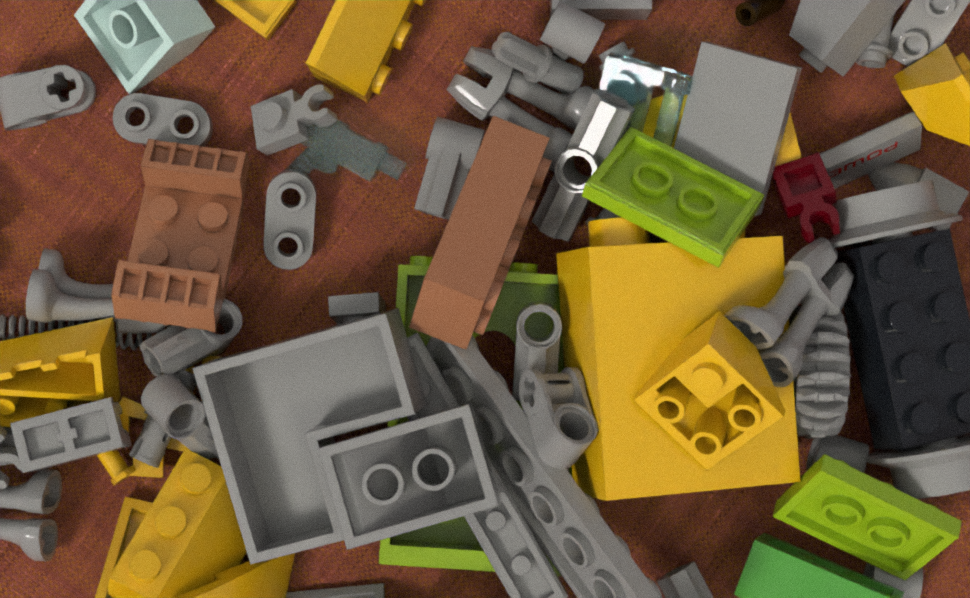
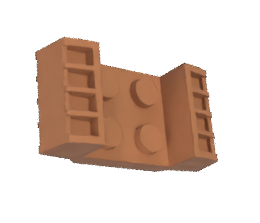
[111,139,250,332]

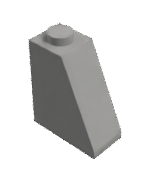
[789,0,905,77]

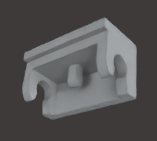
[10,397,132,473]

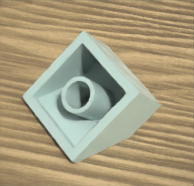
[74,0,215,94]

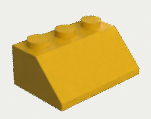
[306,0,426,103]
[108,448,247,598]

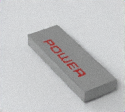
[820,112,922,188]

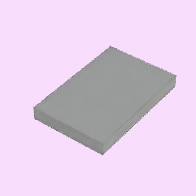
[674,41,802,216]

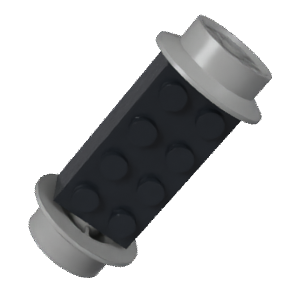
[828,180,970,499]

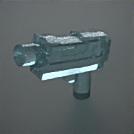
[284,119,407,182]

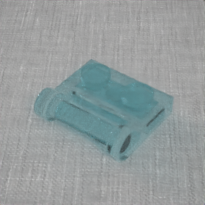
[599,52,693,147]

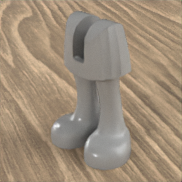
[446,46,595,172]
[725,237,854,387]
[26,248,167,334]
[0,468,62,562]

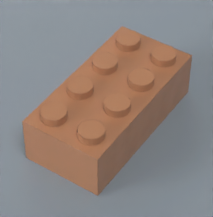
[409,116,552,350]

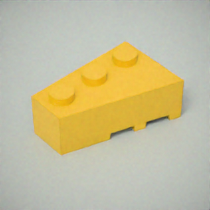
[0,317,120,427]

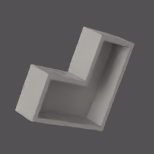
[192,308,427,565]

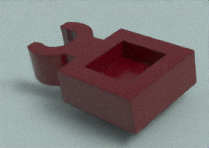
[772,152,840,243]

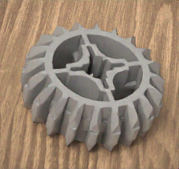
[789,306,851,439]

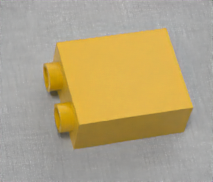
[556,217,801,501]

